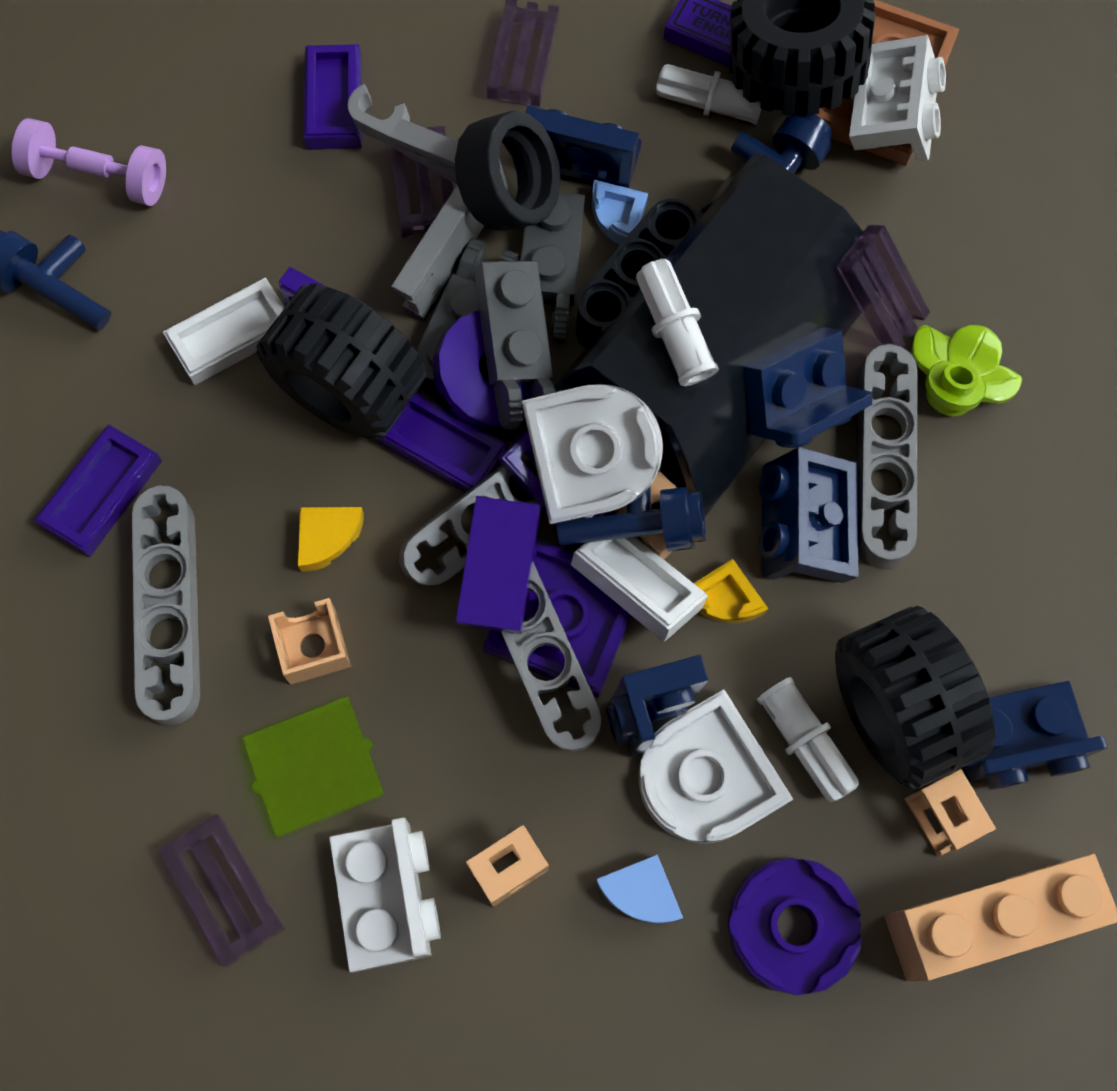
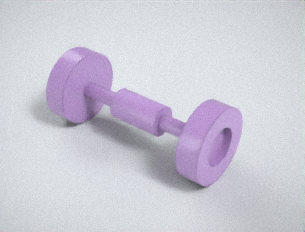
[12,118,166,206]

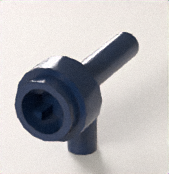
[731,110,832,174]
[0,230,111,331]
[557,485,706,552]

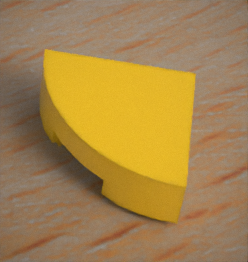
[298,507,364,572]
[693,559,768,623]

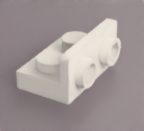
[849,35,946,161]
[330,817,441,973]

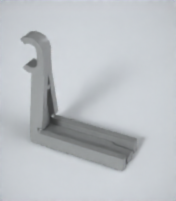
[348,84,508,321]

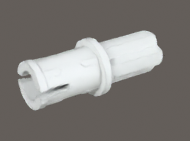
[656,64,761,125]
[636,259,719,387]
[757,677,859,802]

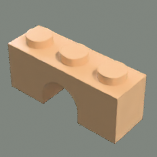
[884,854,1117,981]

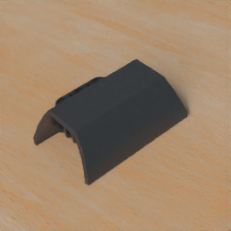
[554,155,890,517]

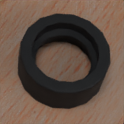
[455,110,561,231]

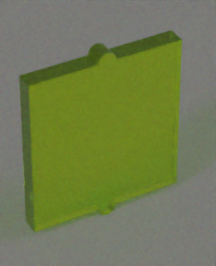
[242,696,385,838]

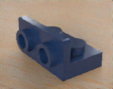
[525,105,642,188]
[744,327,873,448]
[759,447,859,583]
[606,654,709,757]
[960,680,1108,790]

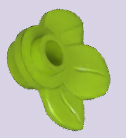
[911,325,1022,416]

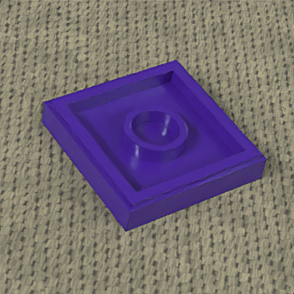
[483,539,632,698]

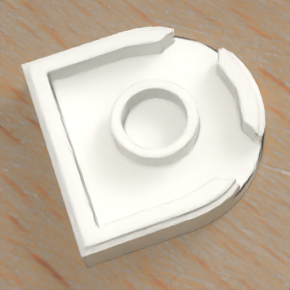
[522,384,663,524]
[638,689,793,844]

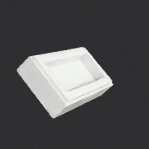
[163,277,285,386]
[571,537,708,642]

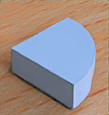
[592,180,648,245]
[596,854,683,924]

